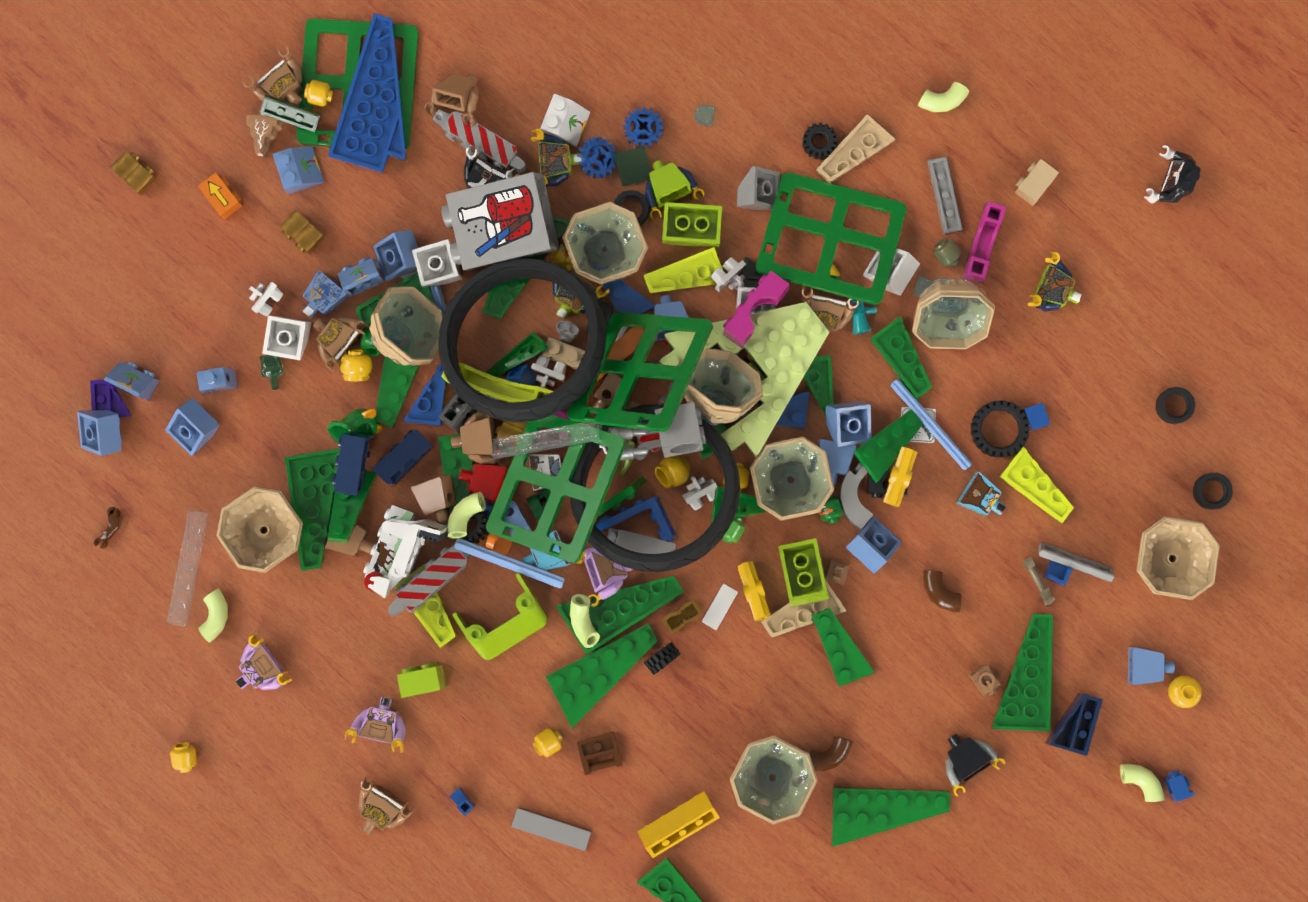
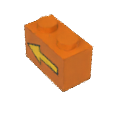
[198,173,242,220]

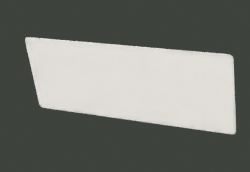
[702,584,738,630]

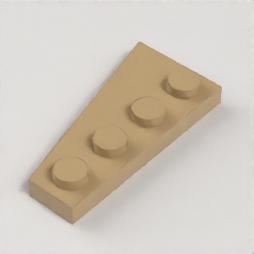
[816,114,895,183]
[761,579,846,638]

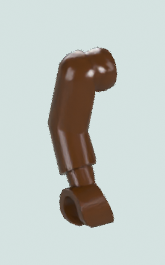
[94,507,120,549]

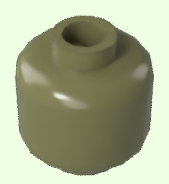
[933,238,962,267]

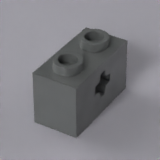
[438,394,478,434]

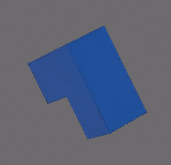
[450,787,476,816]

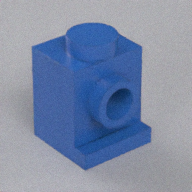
[1163,770,1195,802]

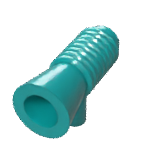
[847,297,877,335]

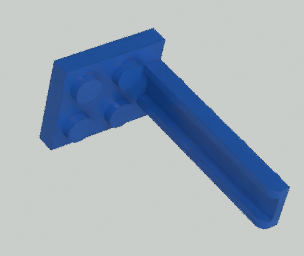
[596,496,678,542]

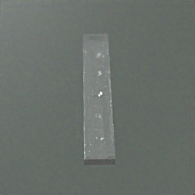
[491,422,602,459]
[166,510,209,627]

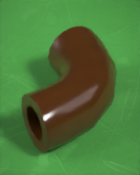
[923,570,962,613]
[809,736,853,771]

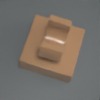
[825,561,849,585]

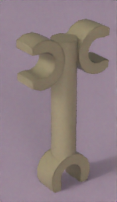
[1023,557,1055,607]

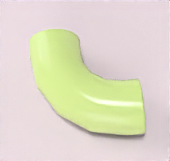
[918,82,969,113]
[447,492,486,538]
[198,589,228,643]
[570,594,600,648]
[1120,764,1165,802]

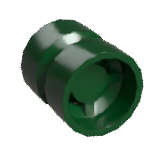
[526,489,561,521]

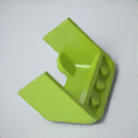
[452,573,547,660]

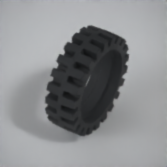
[970,400,1030,458]

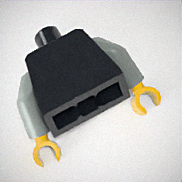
[946,734,1005,796]

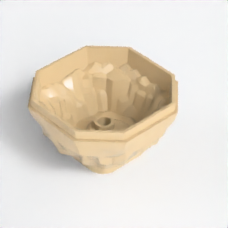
[216,486,303,573]
[1136,516,1220,600]

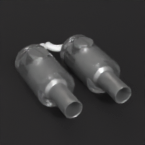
[599,427,648,460]

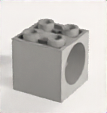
[655,402,706,458]

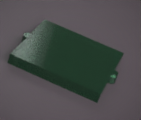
[614,146,651,186]

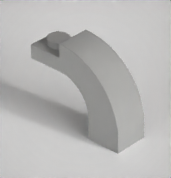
[839,462,873,530]
[607,528,676,554]

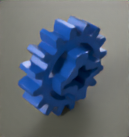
[623,107,664,149]
[577,137,618,179]

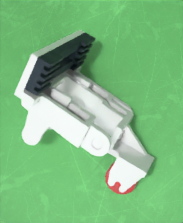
[364,518,448,598]

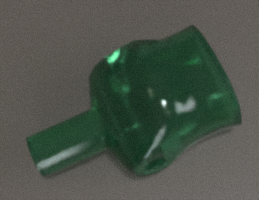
[259,355,284,390]

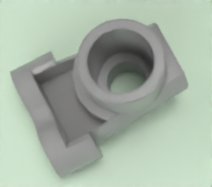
[556,321,579,344]

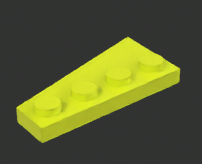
[643,247,723,293]
[1000,446,1074,523]
[394,564,456,648]

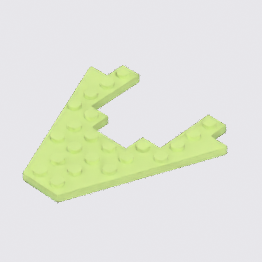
[659,302,829,457]

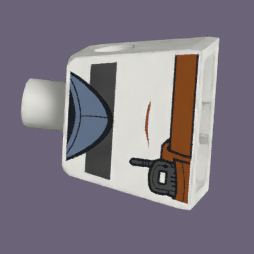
[529,454,562,492]

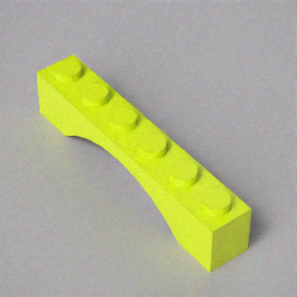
[441,362,553,402]

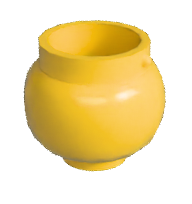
[340,349,372,382]
[655,456,690,489]
[1168,676,1202,708]

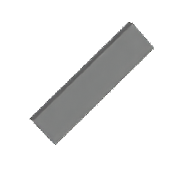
[927,156,963,235]
[1038,542,1114,582]
[511,808,591,851]

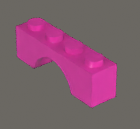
[962,202,1006,283]
[723,271,790,348]

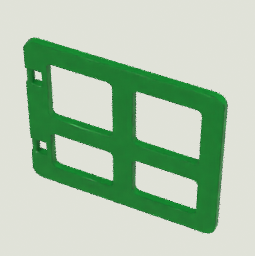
[296,19,418,150]
[756,172,907,305]
[567,312,713,432]
[486,415,626,563]

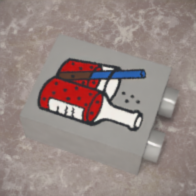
[441,172,560,271]

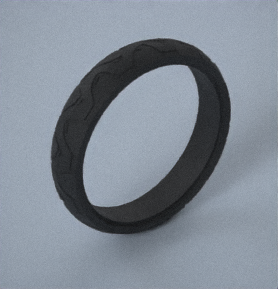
[438,258,606,422]
[570,404,740,572]

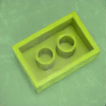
[662,202,722,248]
[778,538,829,607]
[397,662,447,698]

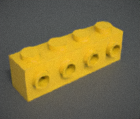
[637,791,720,858]

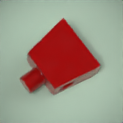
[458,464,507,503]

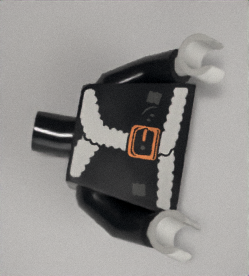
[464,145,520,189]
[1144,145,1201,203]

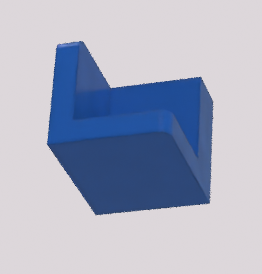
[505,364,538,386]
[1021,403,1050,430]
[1043,560,1073,586]

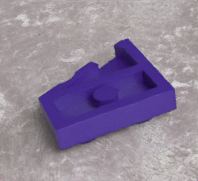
[90,380,131,418]

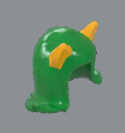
[327,408,383,442]

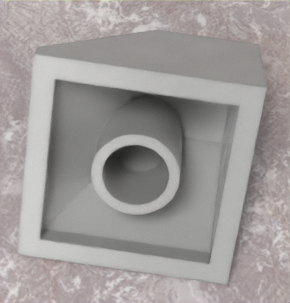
[737,166,780,210]

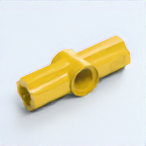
[883,447,918,507]
[737,561,771,622]

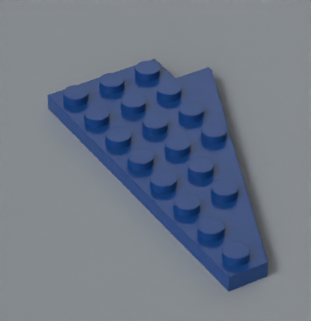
[328,13,407,174]

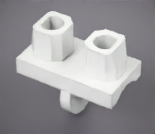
[711,257,746,292]
[249,282,283,316]
[531,355,567,388]
[682,476,718,510]

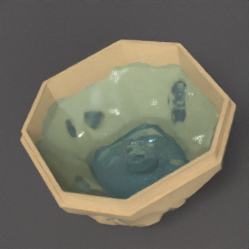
[562,202,648,284]
[912,278,995,349]
[369,287,443,366]
[684,348,763,425]
[750,437,834,521]
[730,736,818,824]

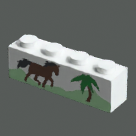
[363,505,416,578]

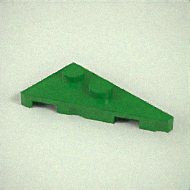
[485,332,548,377]

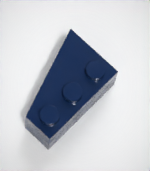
[372,429,434,487]
[332,431,375,496]
[1045,693,1103,756]

